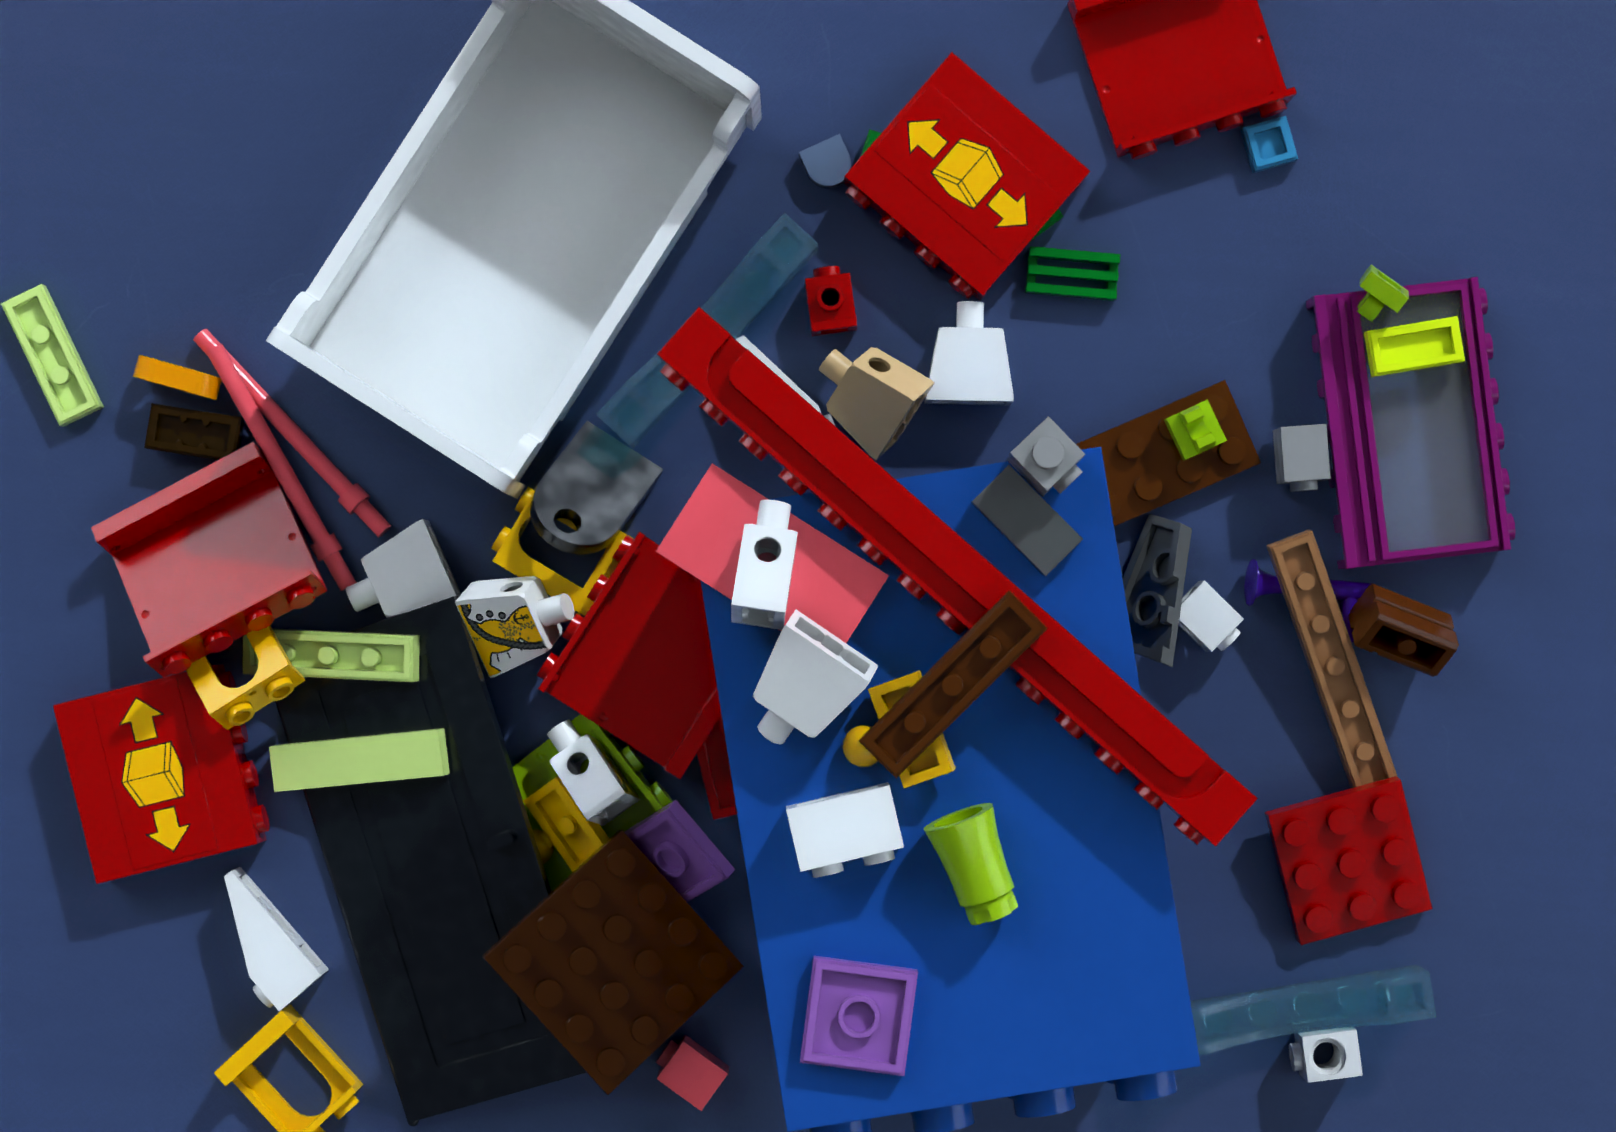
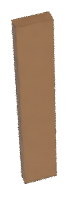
[1266,530,1398,788]

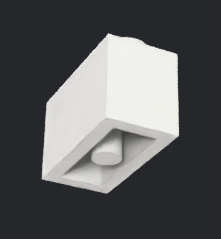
[786,782,904,878]

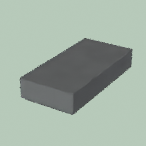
[971,465,1083,576]

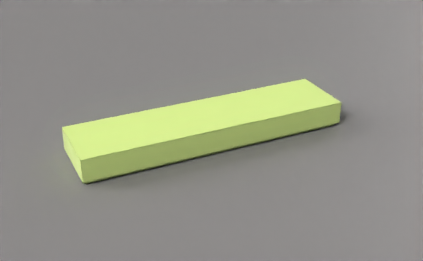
[243,628,420,682]
[269,728,450,792]

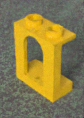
[491,487,634,616]
[186,626,306,730]
[214,1004,364,1132]

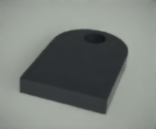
[530,421,663,554]

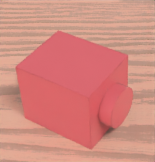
[655,1035,730,1111]

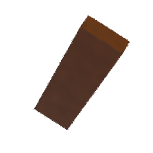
[859,590,1047,778]

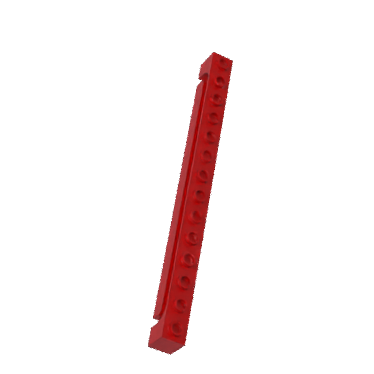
[657,307,1258,846]

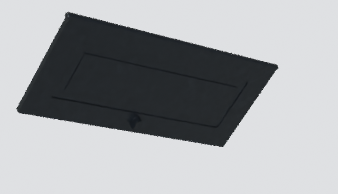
[275,596,586,1127]

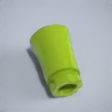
[923,803,1018,925]

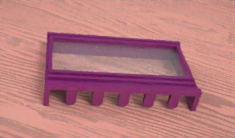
[1306,277,1516,570]

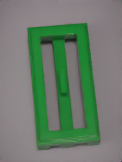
[1025,246,1120,301]

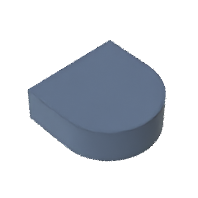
[799,134,851,189]

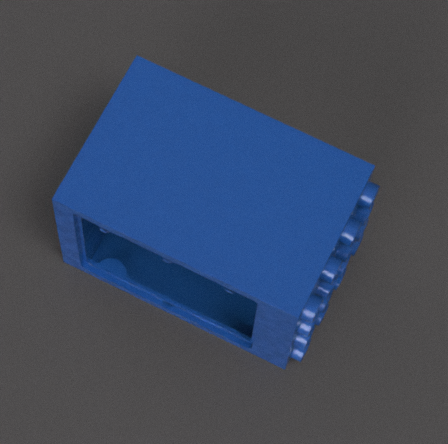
[700,447,1201,1132]

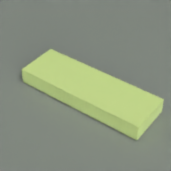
[1,284,104,427]

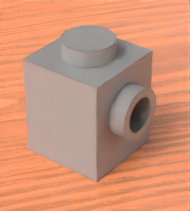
[1006,416,1085,497]
[1273,424,1331,492]

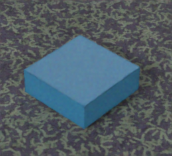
[1240,116,1298,174]

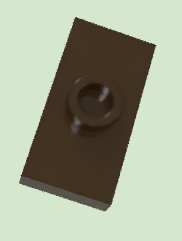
[144,403,244,460]

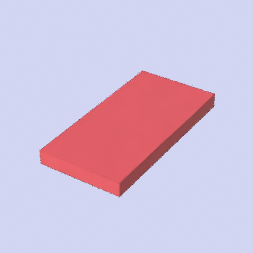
[656,463,889,643]

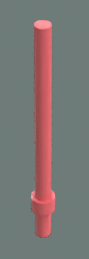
[193,328,392,538]
[206,344,357,591]

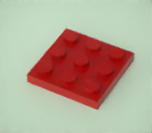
[1265,776,1433,945]

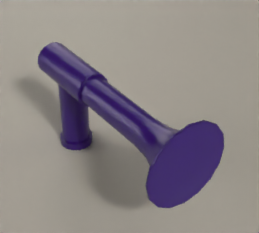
[1244,559,1374,642]

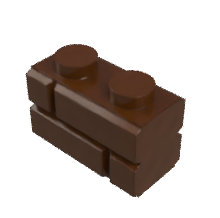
[1348,583,1459,677]

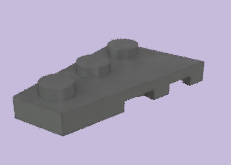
[1123,514,1192,667]

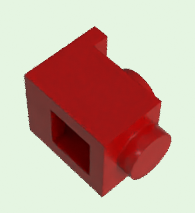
[805,266,857,337]

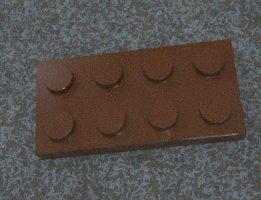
[1076,380,1261,526]

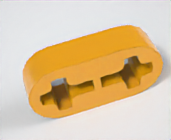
[133,355,222,400]

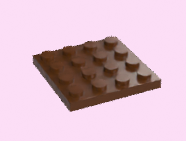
[482,830,744,1095]

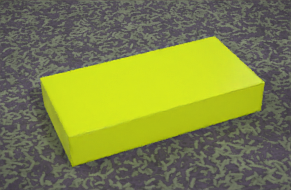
[1364,316,1465,378]

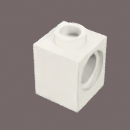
[1179,580,1244,652]
[1289,1023,1363,1083]

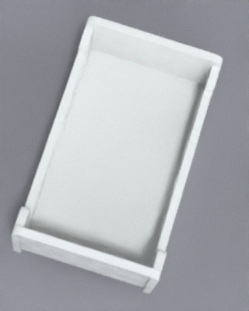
[266,0,762,499]

